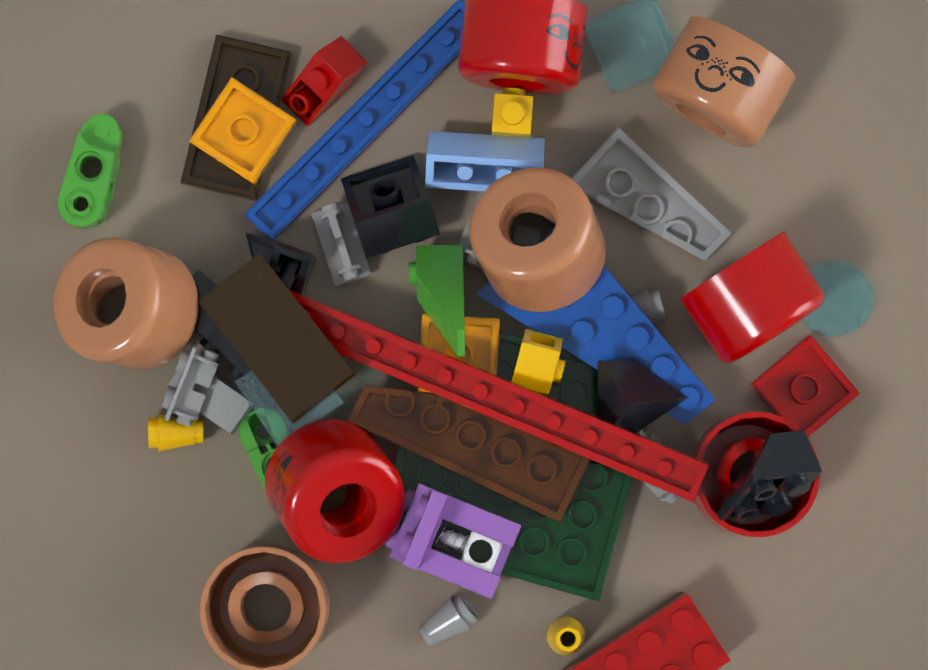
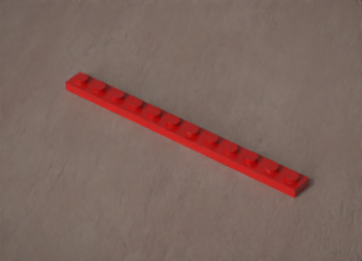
[289,289,710,503]

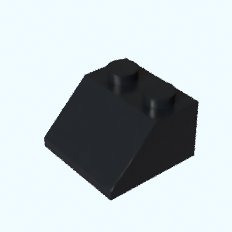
[341,155,440,258]

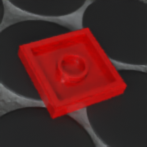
[750,334,860,437]

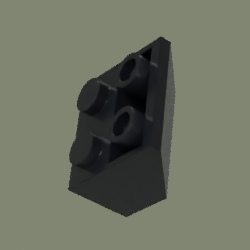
[717,430,822,521]

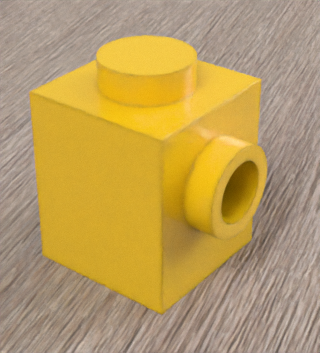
[491,88,533,138]
[511,329,566,395]

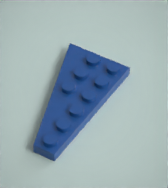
[476,229,715,425]

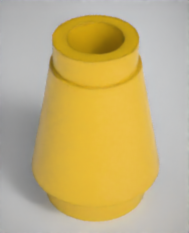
[147,413,203,452]
[547,617,585,656]

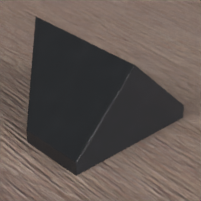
[246,233,317,295]
[598,357,688,433]

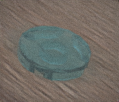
[802,260,874,337]

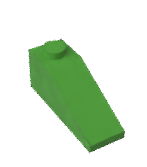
[409,245,465,356]

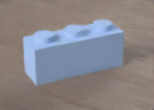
[425,131,545,191]

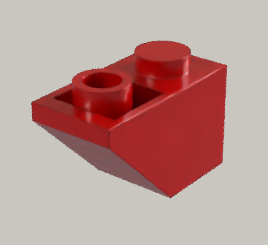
[281,36,368,127]

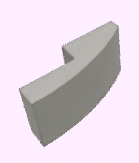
[167,371,255,434]

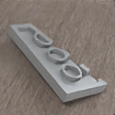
[572,128,732,261]

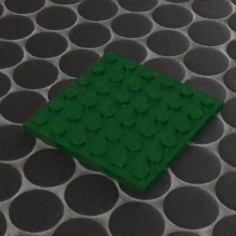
[394,331,647,601]

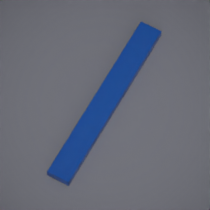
[244,0,465,240]

